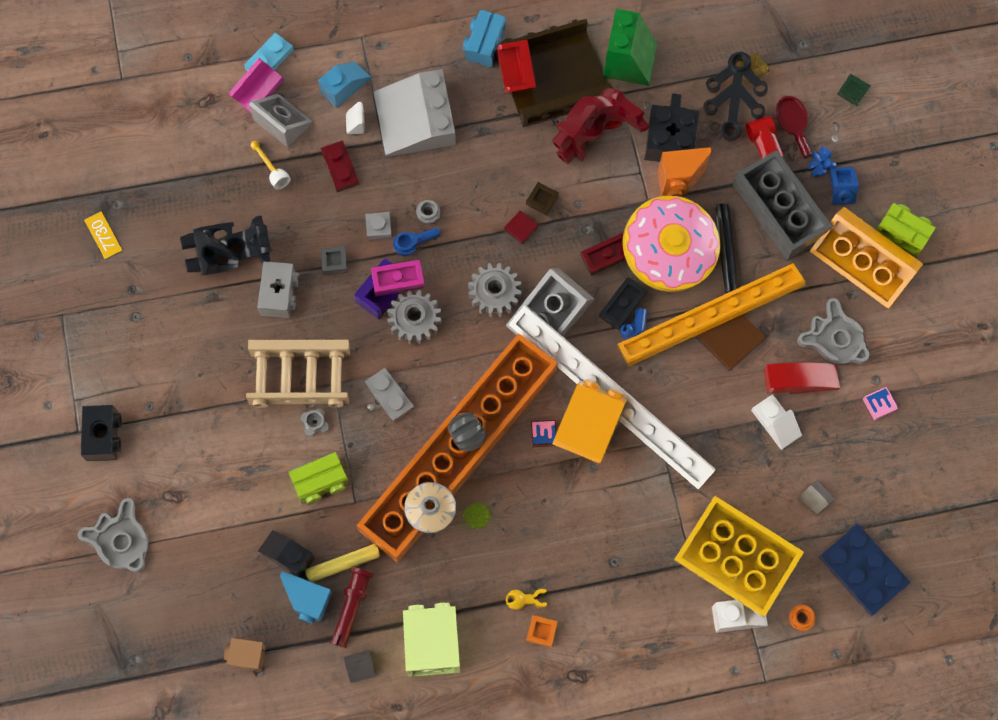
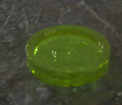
[464,503,490,529]

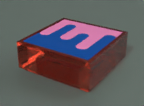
[530,420,557,448]

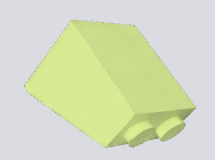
[403,603,460,677]

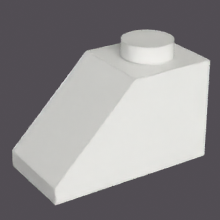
[712,600,768,633]

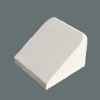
[346,102,365,134]

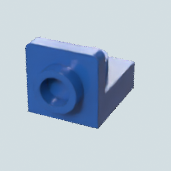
[829,167,859,205]

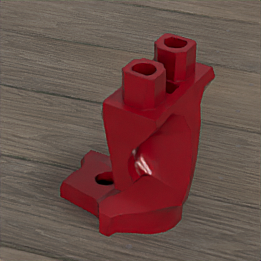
[552,87,650,164]

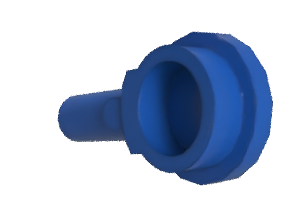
[393,227,440,256]

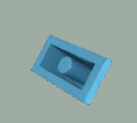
[318,62,371,108]
[280,571,332,624]

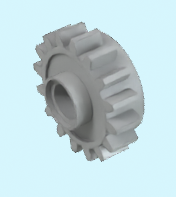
[468,263,522,317]
[387,290,441,344]

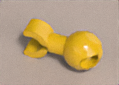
[506,589,547,610]

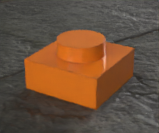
[526,615,558,648]

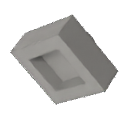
[365,212,392,240]

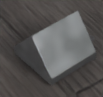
[799,480,835,516]
[344,650,376,683]

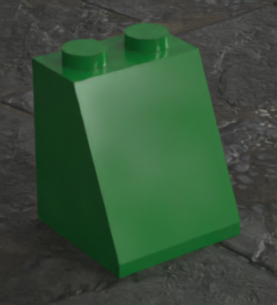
[603,9,657,86]

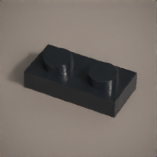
[599,277,648,331]

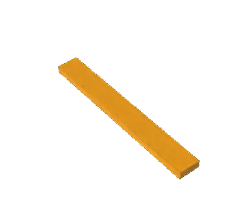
[617,263,805,367]

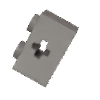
[257,261,299,318]

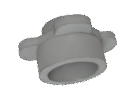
[301,408,329,436]

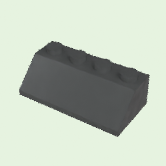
[733,150,832,261]

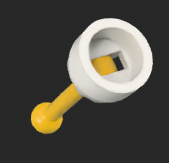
[251,141,291,190]

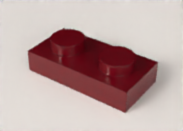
[320,140,359,193]
[580,232,626,275]

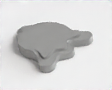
[797,298,870,365]
[78,498,149,573]

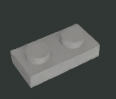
[365,368,414,423]

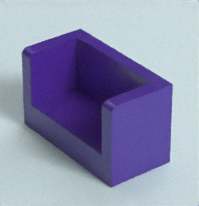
[354,258,400,320]

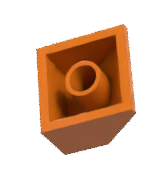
[658,147,711,197]

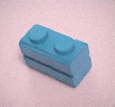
[462,10,506,67]

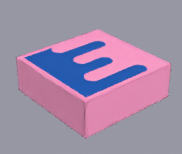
[863,387,898,421]

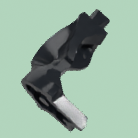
[180,215,272,276]

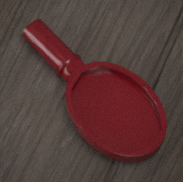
[775,96,812,159]

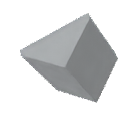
[249,94,313,148]

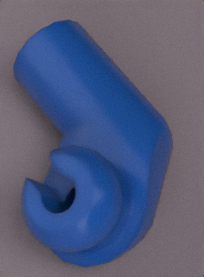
[620,308,648,339]

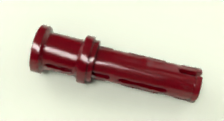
[330,567,374,648]

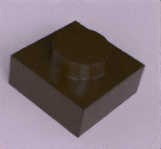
[526,182,559,216]

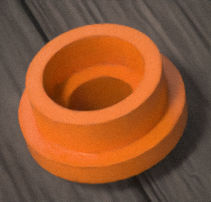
[789,605,816,631]

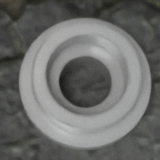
[416,200,440,224]

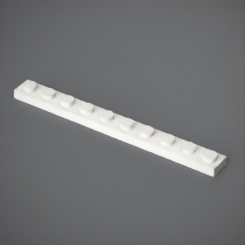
[509,305,716,489]

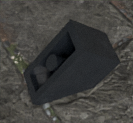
[258,530,315,578]

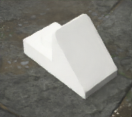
[751,394,802,450]

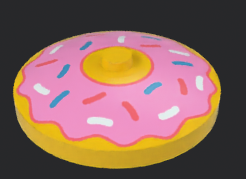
[623,195,720,292]

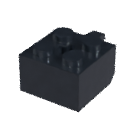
[644,93,699,162]

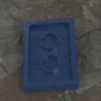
[819,524,911,616]

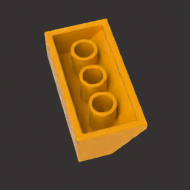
[810,207,923,309]

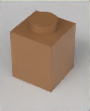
[224,638,266,672]

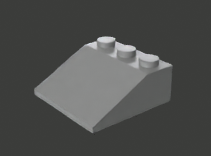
[373,69,456,157]

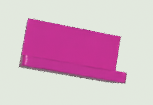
[229,58,285,113]
[371,260,424,297]

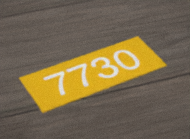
[84,211,122,259]

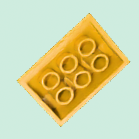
[674,496,804,618]

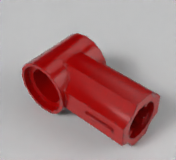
[746,116,783,159]

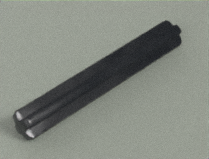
[715,203,738,294]

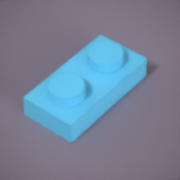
[244,33,294,71]

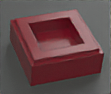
[504,210,538,245]

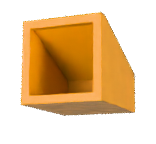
[552,379,627,463]

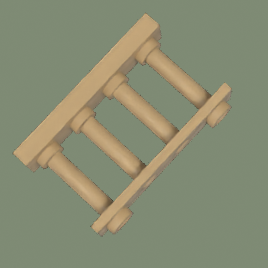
[246,340,350,408]

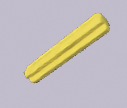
[305,544,380,583]

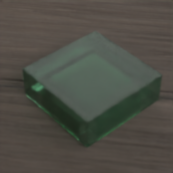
[837,74,871,106]

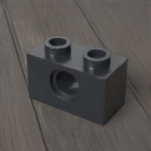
[81,405,122,461]

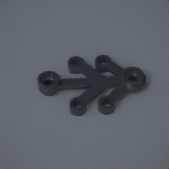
[703,52,768,141]

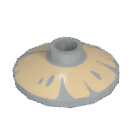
[405,482,456,533]

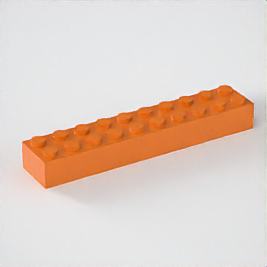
[356,333,558,563]

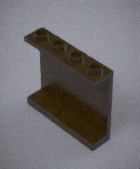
[497,19,613,128]

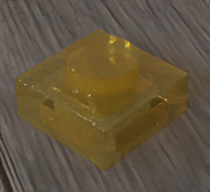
[736,51,770,84]

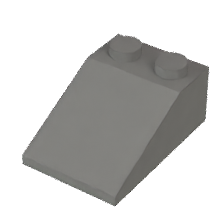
[506,268,595,336]

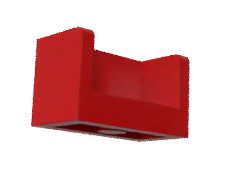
[496,40,536,94]

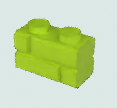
[877,203,936,257]
[288,452,349,504]

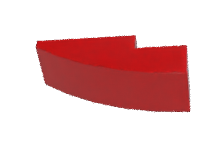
[763,363,840,394]

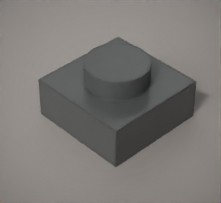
[321,246,347,274]

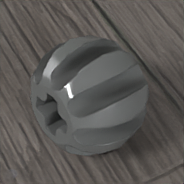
[448,412,486,451]

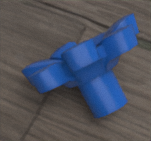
[808,146,836,177]

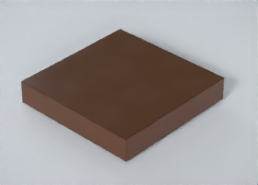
[695,315,765,371]

